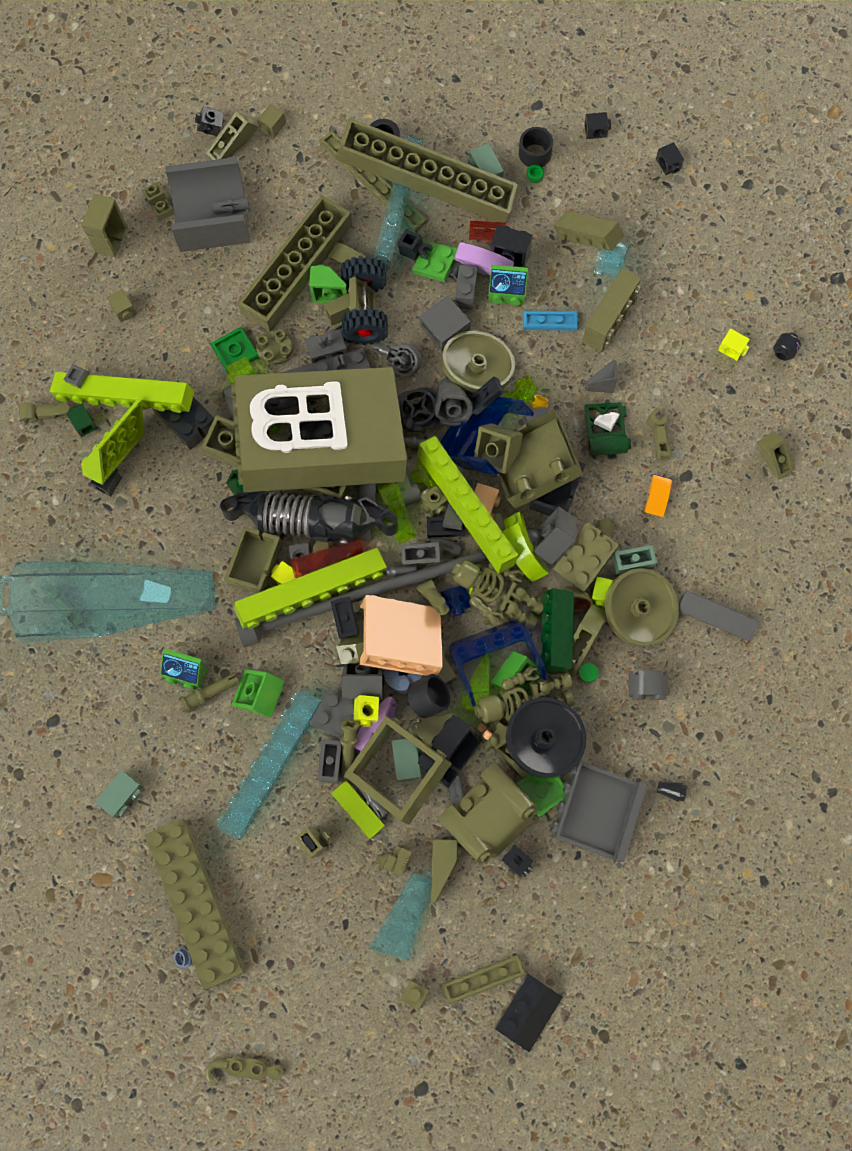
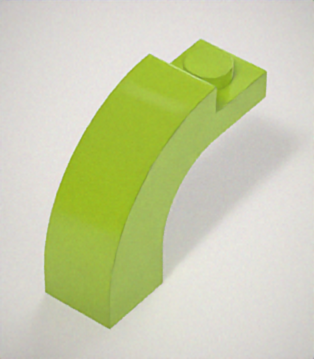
[502,512,549,582]

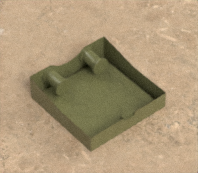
[498,409,584,509]

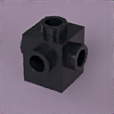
[195,106,223,136]

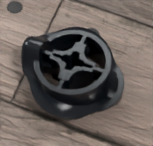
[398,387,441,432]

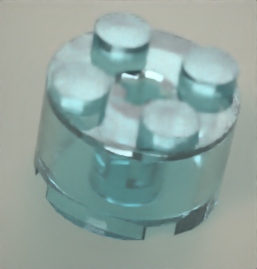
[594,242,629,279]

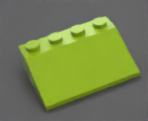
[81,397,144,485]

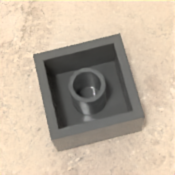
[533,506,577,565]
[342,662,385,699]
[310,688,365,741]

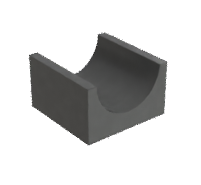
[165,157,250,252]

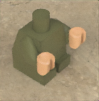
[477,720,507,752]

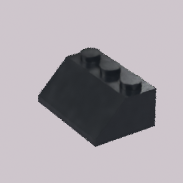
[494,973,563,1052]

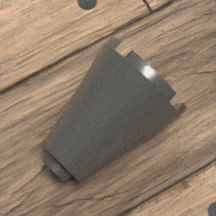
[435,377,472,426]

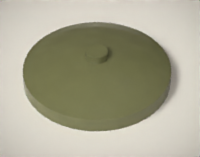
[441,331,515,393]
[605,568,679,646]

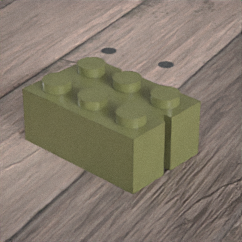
[81,193,128,258]
[553,522,621,592]
[224,526,282,594]

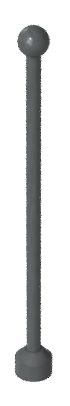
[235,528,543,648]

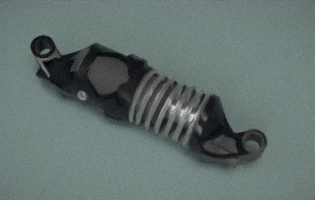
[220,491,399,544]

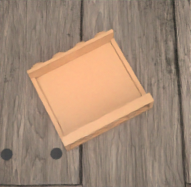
[360,595,442,676]

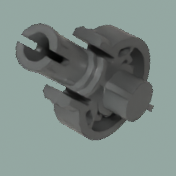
[372,341,422,376]

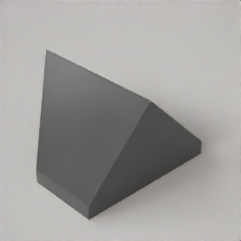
[585,359,618,393]

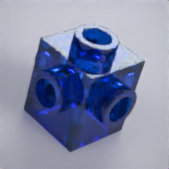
[441,586,471,616]

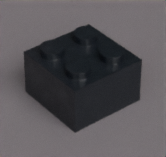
[491,225,532,268]

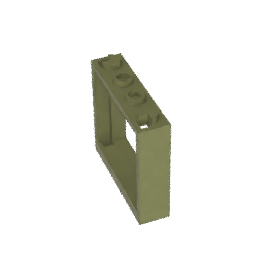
[344,716,452,825]

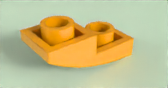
[644,475,672,517]

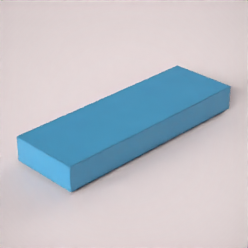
[523,311,578,331]

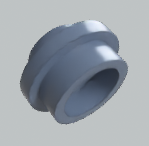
[174,946,192,968]

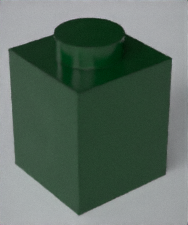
[66,404,97,438]

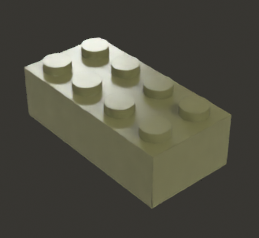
[582,268,642,352]

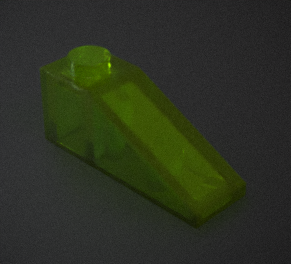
[377,482,416,544]
[462,651,490,713]

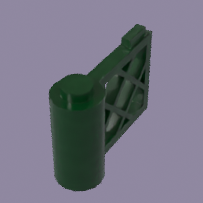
[584,402,631,456]

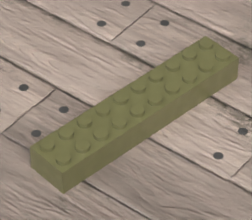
[336,118,518,224]

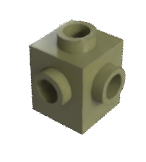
[420,486,448,517]

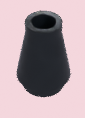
[657,781,687,802]

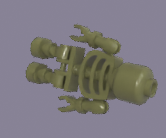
[452,560,543,632]
[475,666,575,724]

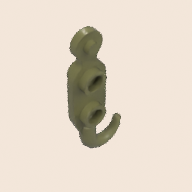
[205,1056,284,1086]

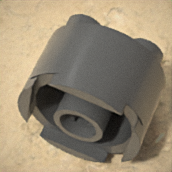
[628,670,669,700]

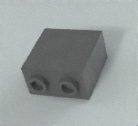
[419,296,471,351]

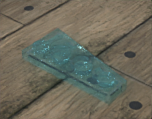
[369,874,432,961]

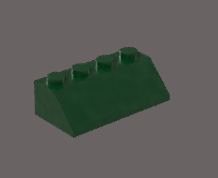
[540,588,574,675]

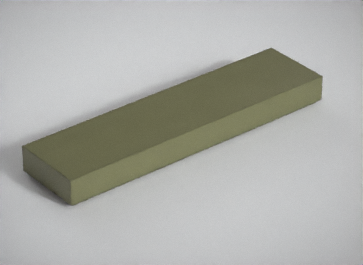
[441,954,526,1004]

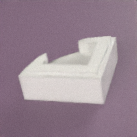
[594,412,620,432]

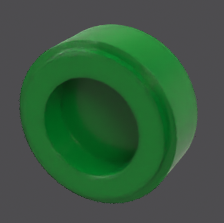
[526,165,544,184]
[578,663,598,683]

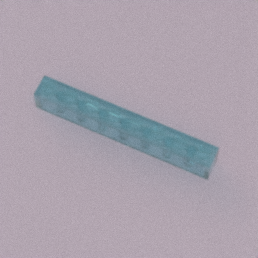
[373,135,424,271]
[217,689,321,841]

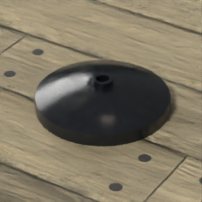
[506,697,586,779]

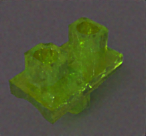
[503,376,538,413]

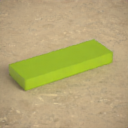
[331,781,385,840]

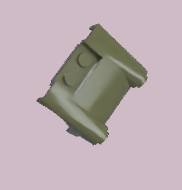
[437,761,537,863]

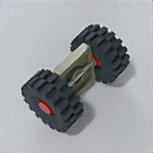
[341,256,388,345]

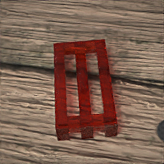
[469,221,506,241]

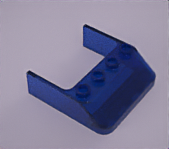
[440,395,534,476]
[449,620,547,707]

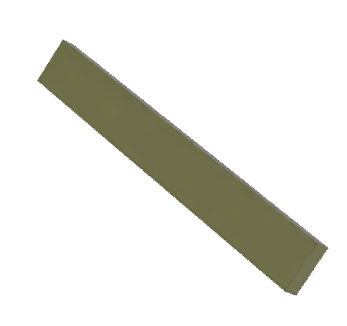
[319,131,427,232]

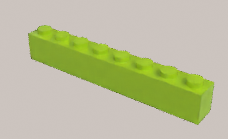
[49,372,195,413]
[417,436,518,574]
[234,548,387,629]

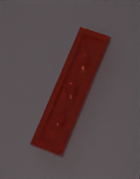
[290,539,363,578]

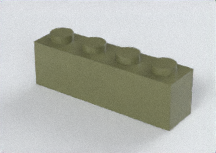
[553,211,624,251]

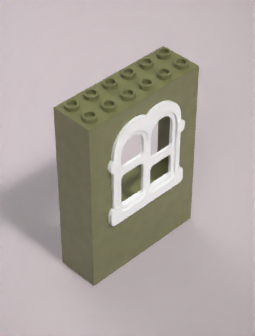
[231,367,407,492]

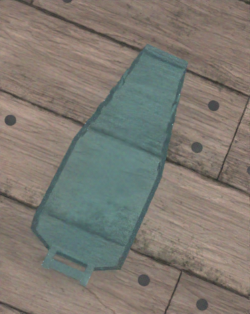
[0,561,214,643]

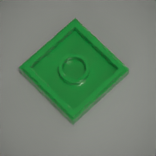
[210,326,260,375]

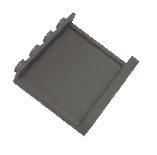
[550,759,648,862]

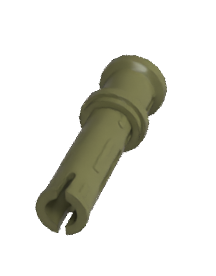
[180,672,240,713]
[340,719,359,779]

